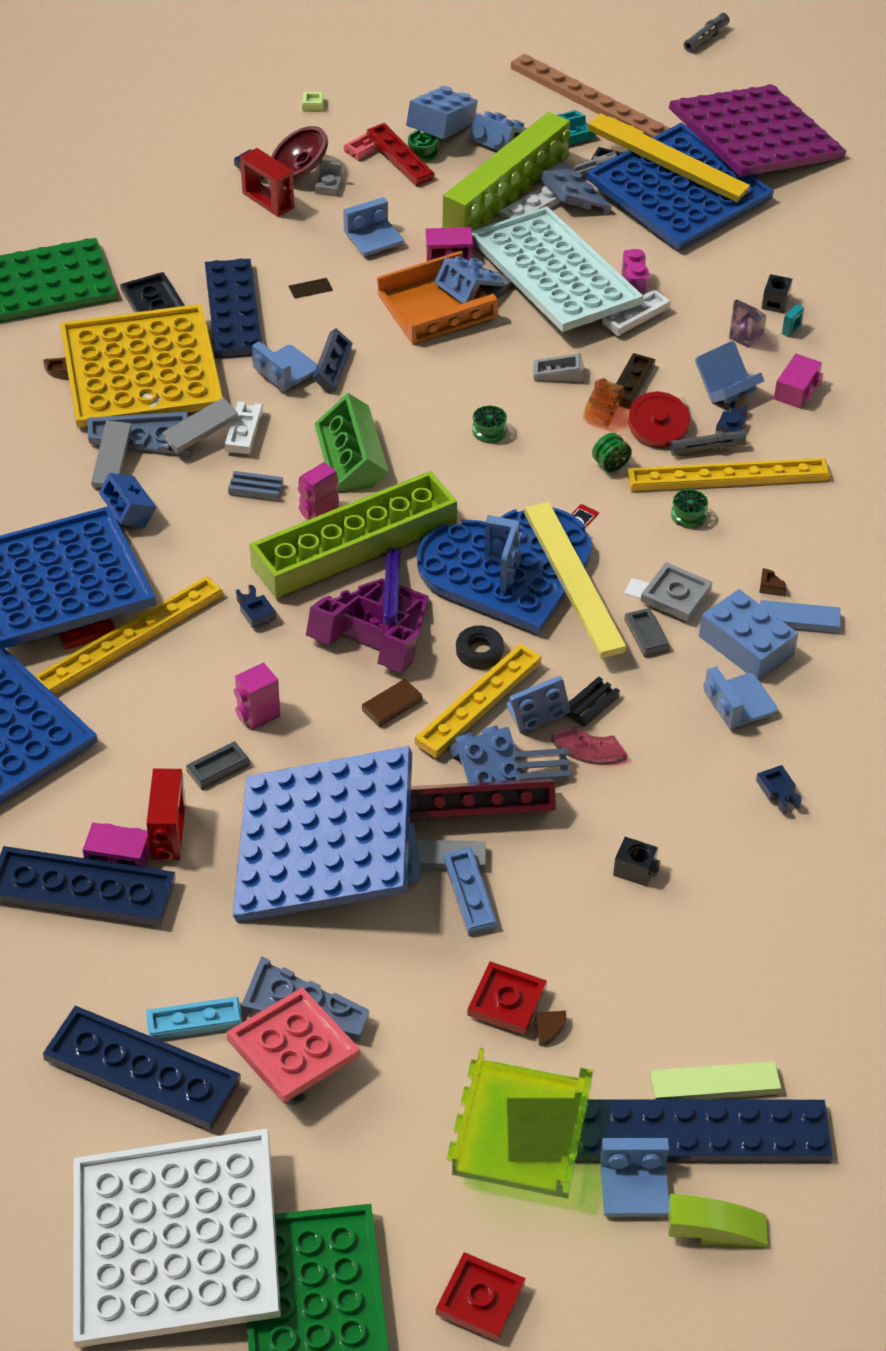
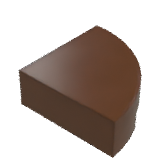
[43,357,69,379]
[759,568,787,596]
[535,1010,566,1045]

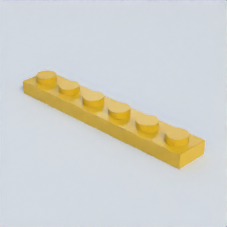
[415,643,542,758]

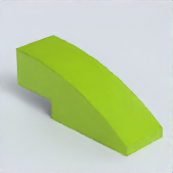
[668,1194,768,1248]

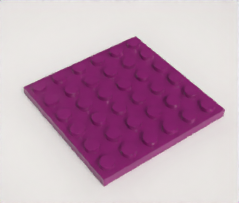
[669,84,847,177]

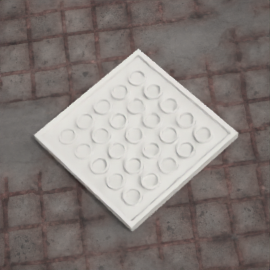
[73,1129,281,1348]

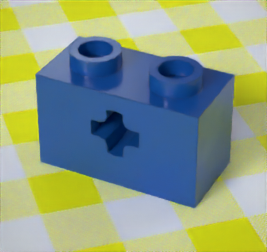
[99,473,156,527]

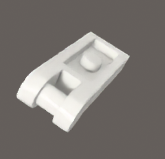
[225,401,263,454]

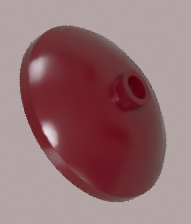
[271,126,328,179]

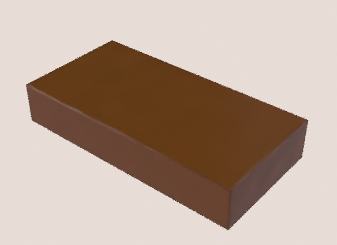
[362,679,422,727]

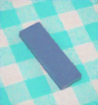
[760,600,840,633]
[443,847,497,935]

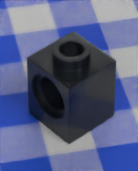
[761,274,793,314]
[613,836,661,886]

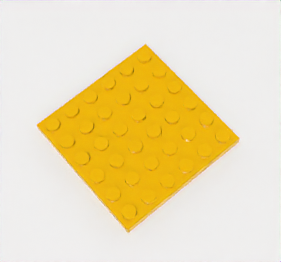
[60,304,223,428]

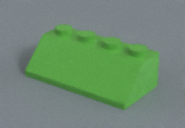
[314,393,389,492]

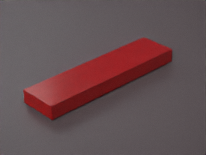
[366,122,435,186]

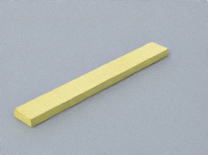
[524,502,626,659]

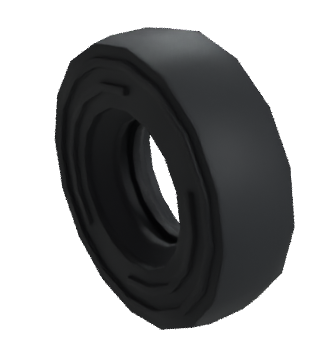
[456,625,504,669]

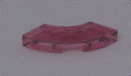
[551,725,627,765]

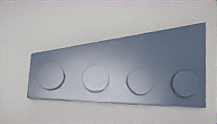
[88,412,190,457]
[241,956,369,1042]

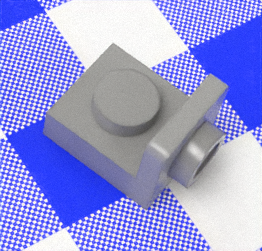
[315,160,342,197]

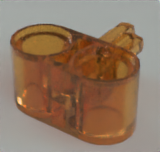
[583,378,624,426]

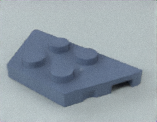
[540,162,612,214]

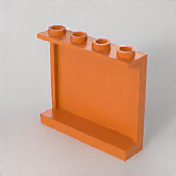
[377,251,498,345]

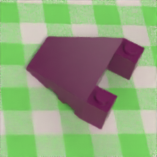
[306,578,429,673]

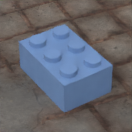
[406,86,478,139]
[699,589,799,680]

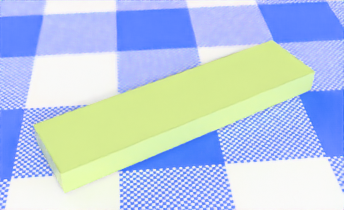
[650,1061,781,1099]

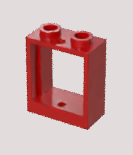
[240,148,294,217]
[146,768,186,861]

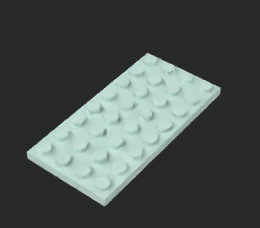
[472,206,644,332]

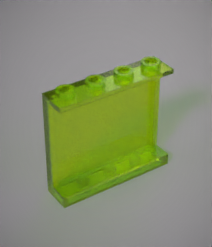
[447,1048,593,1199]

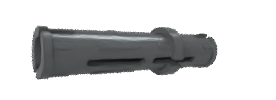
[683,13,730,53]
[670,430,746,456]

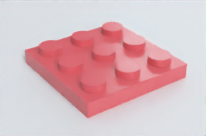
[226,987,360,1104]

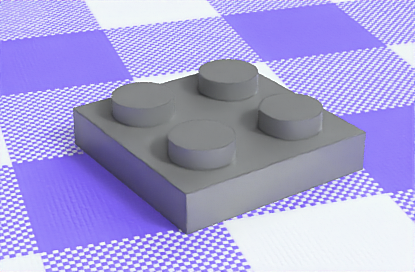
[641,562,713,622]

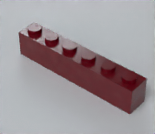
[410,778,556,819]

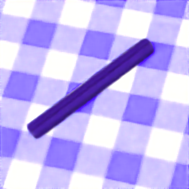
[383,547,401,626]

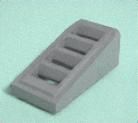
[533,353,584,382]

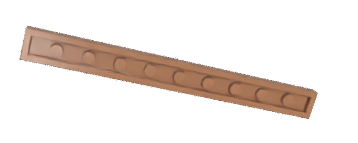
[511,53,670,138]

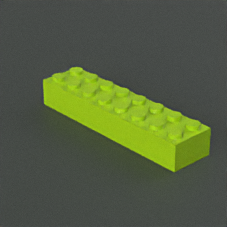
[442,112,570,231]
[249,471,457,599]

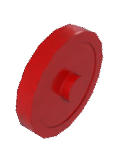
[628,391,690,448]

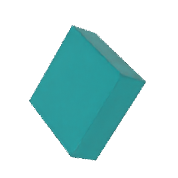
[782,304,804,337]

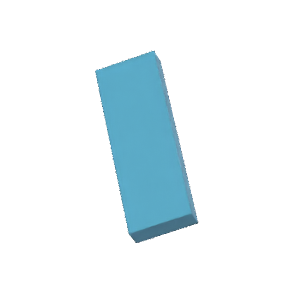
[146,997,242,1040]

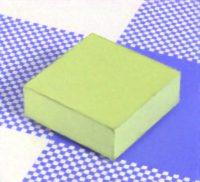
[302,92,324,111]

